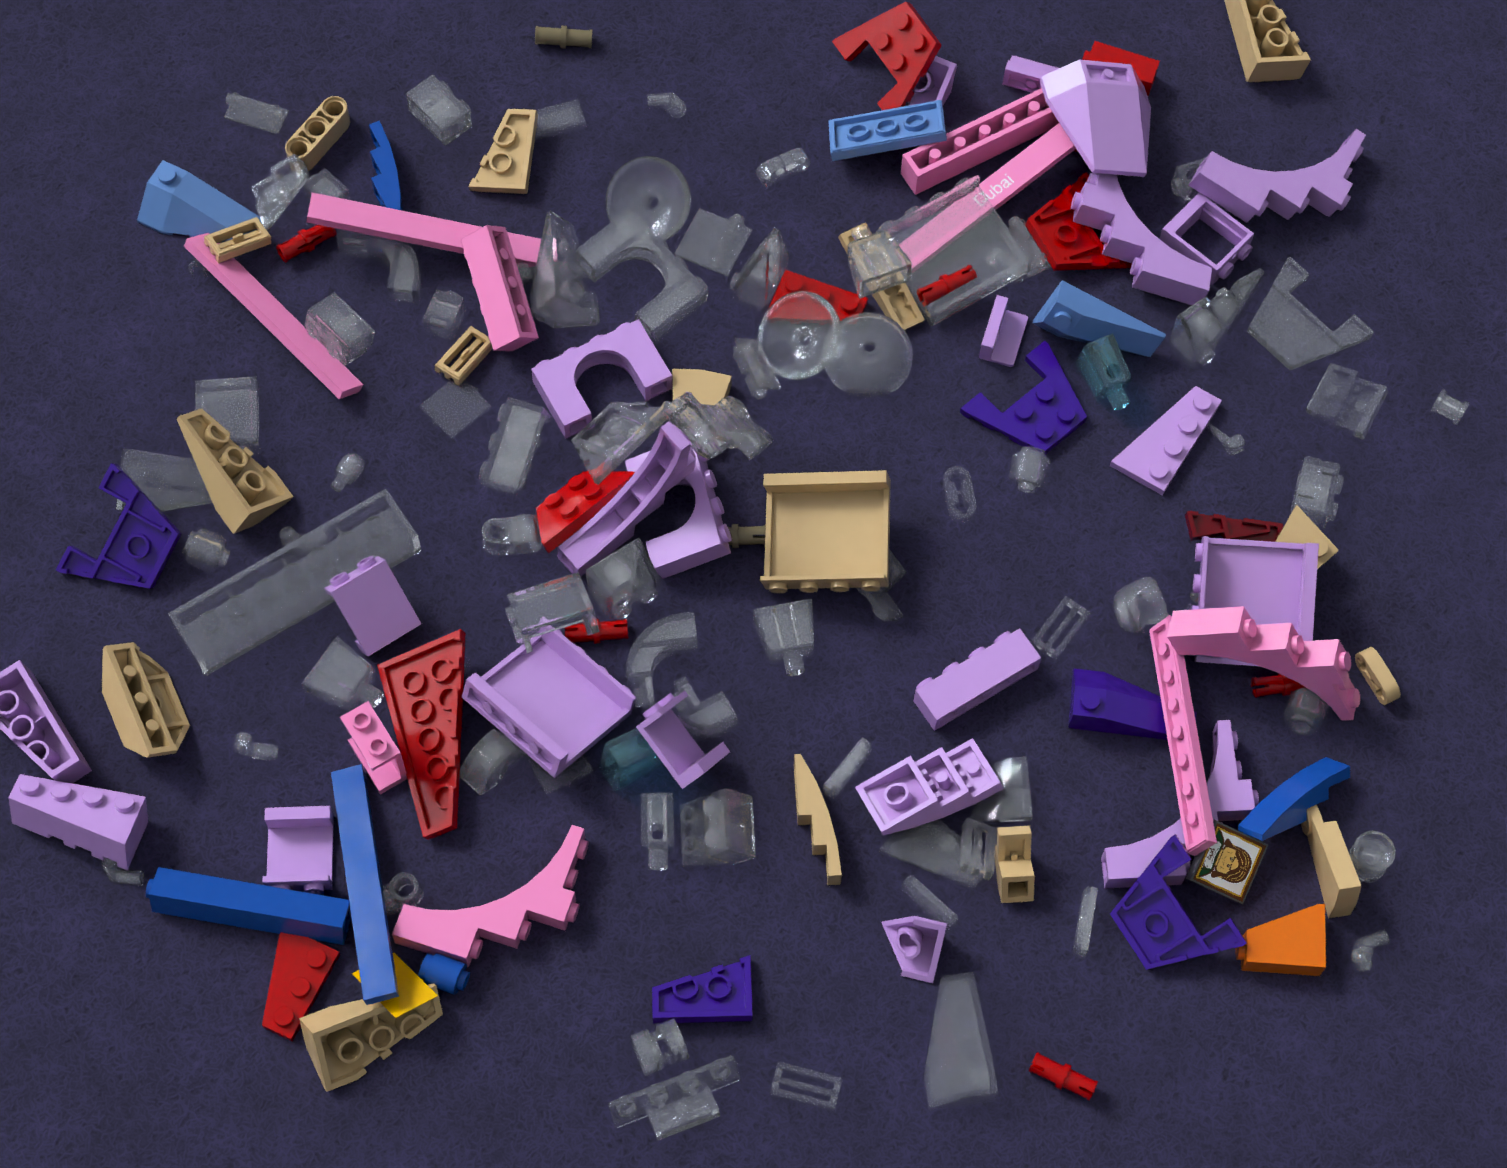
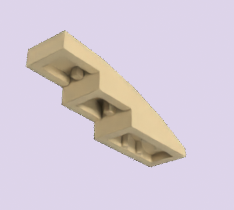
[838,222,925,334]
[794,754,842,885]

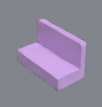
[1002,56,1059,92]
[979,295,1028,367]

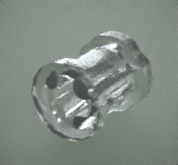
[1430,389,1470,427]

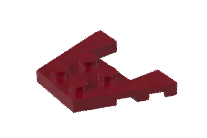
[1185,511,1284,542]

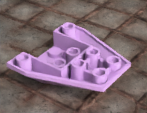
[1040,59,1151,177]

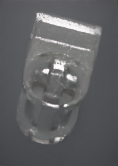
[482,514,542,557]

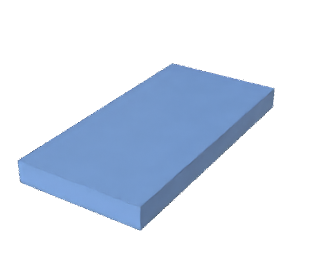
[828,100,947,161]

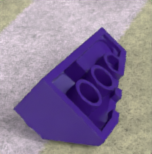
[1068,668,1197,740]

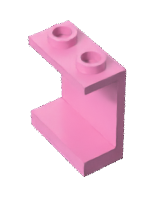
[340,701,407,794]

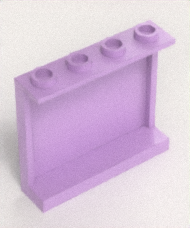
[1191,536,1319,666]
[462,619,636,778]

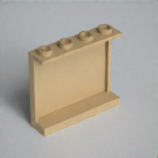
[760,470,891,593]

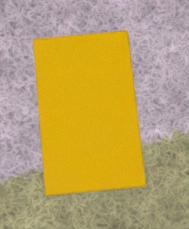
[352,953,438,1018]

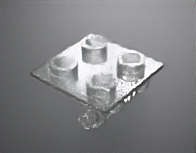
[675,208,752,276]

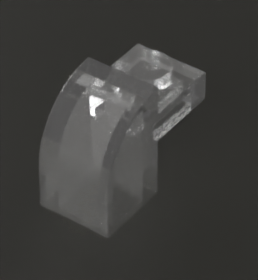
[672,676,738,740]
[459,729,527,796]

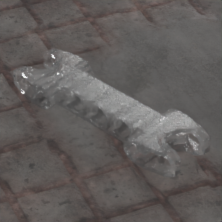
[662,392,774,460]

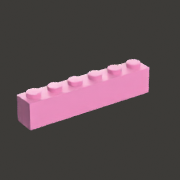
[900,88,1058,195]

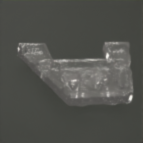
[1247,257,1374,370]

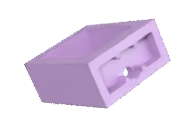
[1160,193,1254,285]

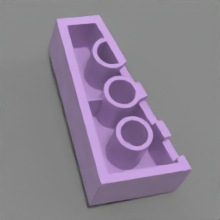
[0,660,92,783]
[8,774,148,870]

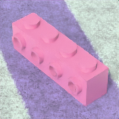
[461,225,539,351]

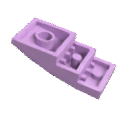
[855,738,1004,835]

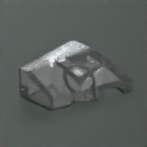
[251,154,309,230]
[969,756,1033,827]

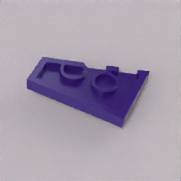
[652,955,753,1024]

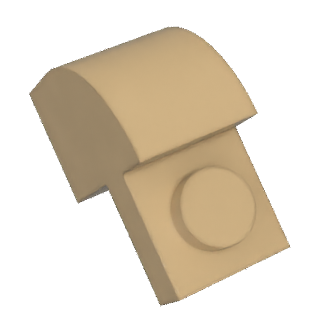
[995,826,1035,903]

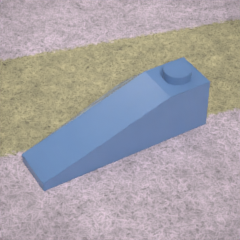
[137,160,269,242]
[1033,280,1166,357]

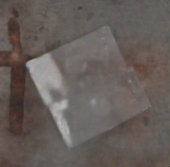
[1306,363,1388,440]

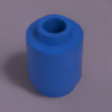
[418,953,470,995]

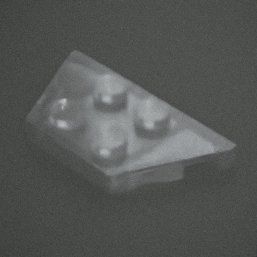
[571,401,675,484]

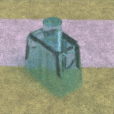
[1075,333,1132,411]
[599,728,661,793]

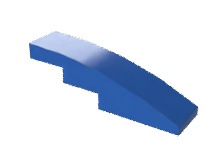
[369,121,403,211]
[1238,757,1350,841]

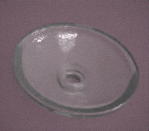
[606,156,691,245]
[757,291,841,380]
[823,312,913,398]

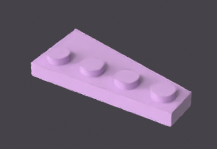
[1110,386,1222,495]

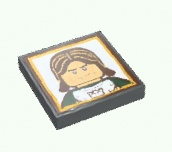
[1185,819,1268,904]

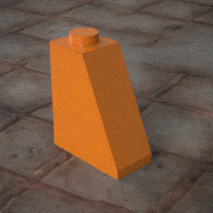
[1235,904,1326,976]

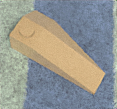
[177,408,293,534]
[299,984,443,1092]

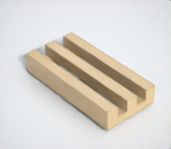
[204,217,271,263]
[435,326,493,386]

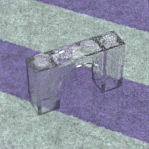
[575,208,709,344]

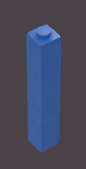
[146,867,352,945]

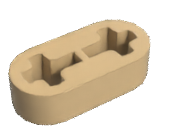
[1355,647,1401,705]

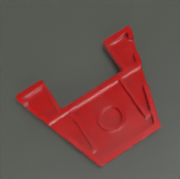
[832,2,942,110]
[1025,172,1132,271]

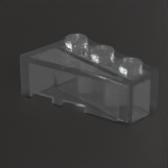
[479,397,552,498]

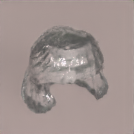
[1113,577,1169,634]

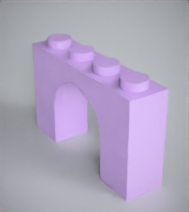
[531,319,672,439]
[625,435,732,578]

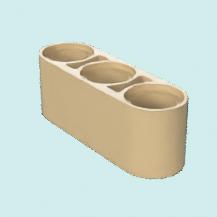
[285,96,350,173]

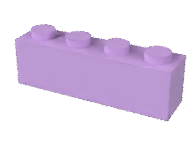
[913,628,1041,731]

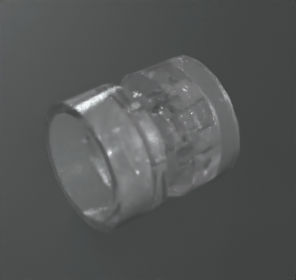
[1348,831,1396,884]
[630,1018,689,1076]

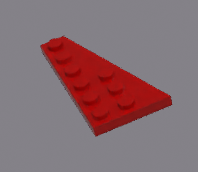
[377,629,466,840]

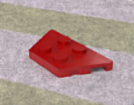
[536,471,635,553]

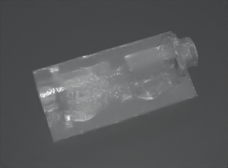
[224,92,289,134]
[999,216,1052,278]
[733,338,781,400]

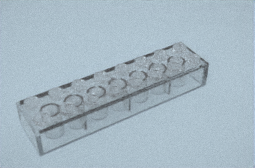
[168,488,421,676]

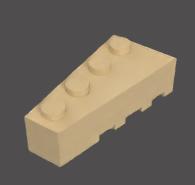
[1224,0,1311,82]

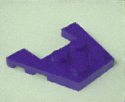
[960,341,1087,457]
[56,463,182,589]
[1110,834,1247,970]

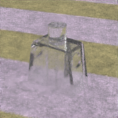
[847,225,912,299]
[753,599,814,676]
[301,636,384,712]
[641,793,674,870]

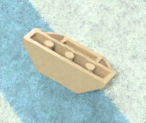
[102,642,190,758]

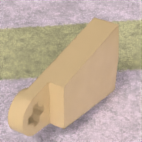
[672,369,732,452]
[1301,804,1362,918]

